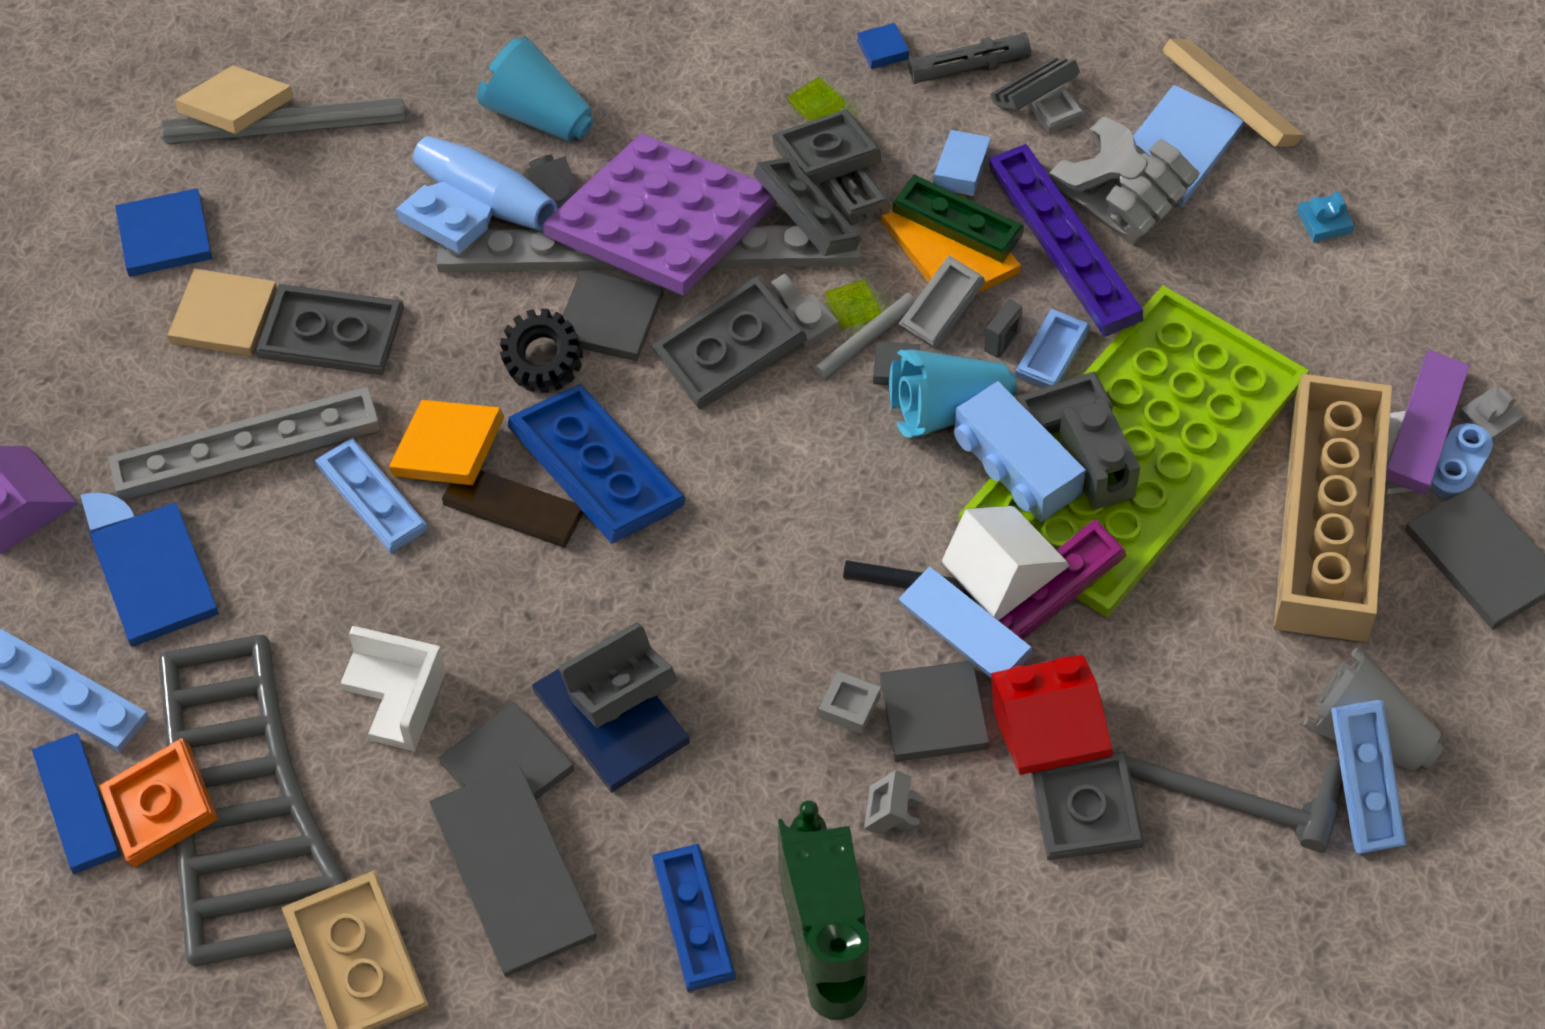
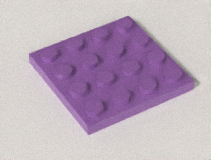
[543,133,778,296]

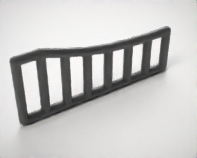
[158,635,347,966]

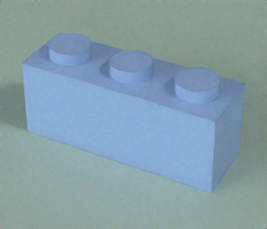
[954,381,1086,523]

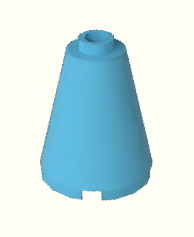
[477,36,594,142]
[889,349,1017,438]

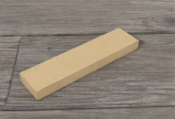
[1162,38,1304,147]

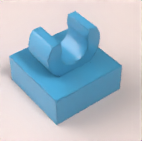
[1297,191,1354,243]

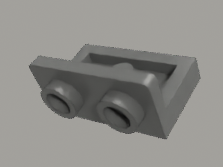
[559,623,677,728]

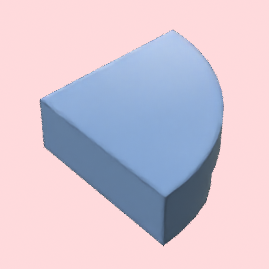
[80,493,134,533]

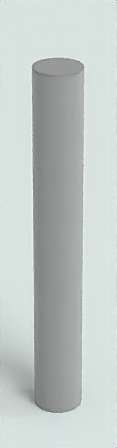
[814,293,915,380]

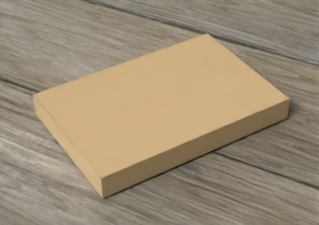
[282,870,429,1029]

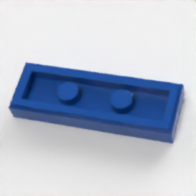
[32,732,120,874]
[652,843,736,992]

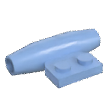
[396,136,557,254]

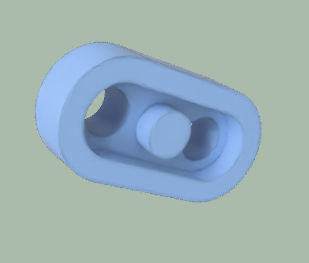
[1430,423,1493,499]

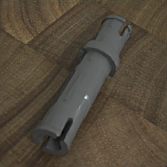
[907,32,1031,84]

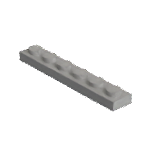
[108,387,381,500]

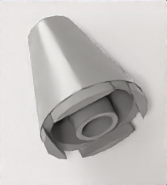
[1303,647,1444,772]

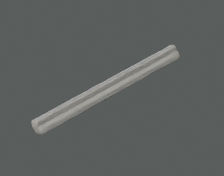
[161,97,406,144]

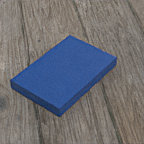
[89,502,219,647]

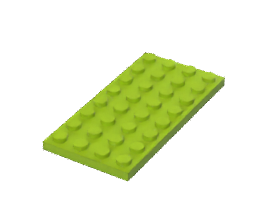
[958,285,1310,619]

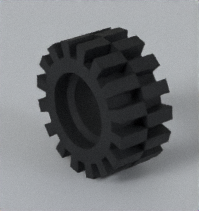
[500,308,583,393]

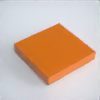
[99,738,219,868]

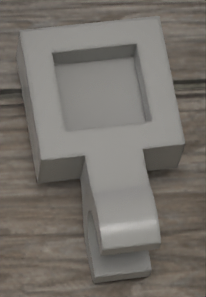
[770,274,839,350]

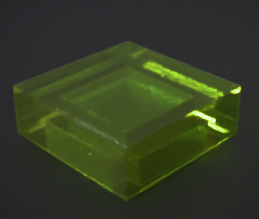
[788,76,845,122]
[825,279,881,330]

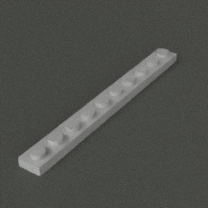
[436,224,861,272]

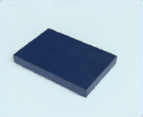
[532,639,690,793]

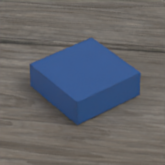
[857,23,909,69]

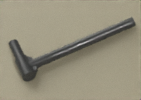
[1113,752,1343,853]

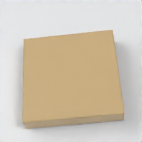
[175,65,293,134]
[167,268,277,356]

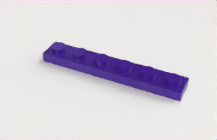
[989,144,1143,337]

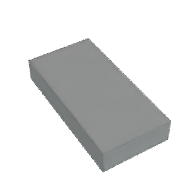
[899,255,986,348]

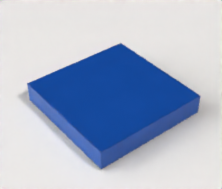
[115,188,213,277]

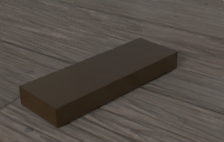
[442,470,584,548]

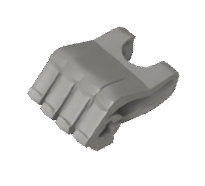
[1049,117,1199,244]

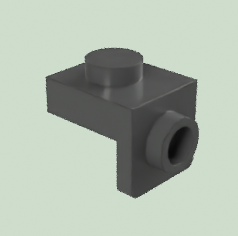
[523,154,578,209]

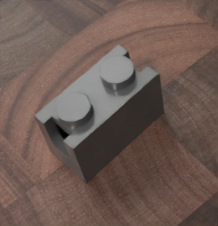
[1059,397,1140,510]

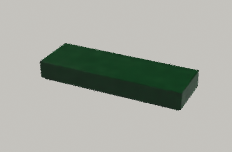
[892,174,1024,263]

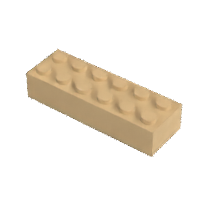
[1274,374,1392,643]

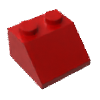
[991,654,1113,775]

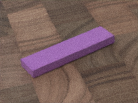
[1386,349,1470,495]

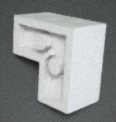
[340,626,446,751]

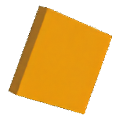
[389,400,504,485]

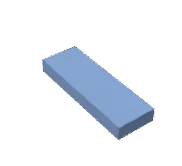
[315,437,428,553]
[898,566,1033,679]
[1331,700,1406,854]

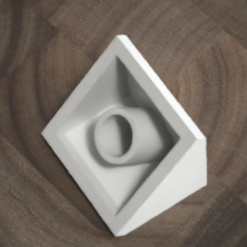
[942,506,1069,620]

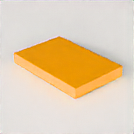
[881,192,1021,294]

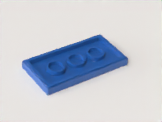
[508,383,685,544]

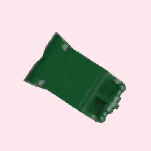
[778,800,869,1020]

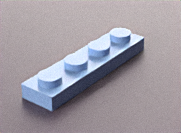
[0,629,149,754]

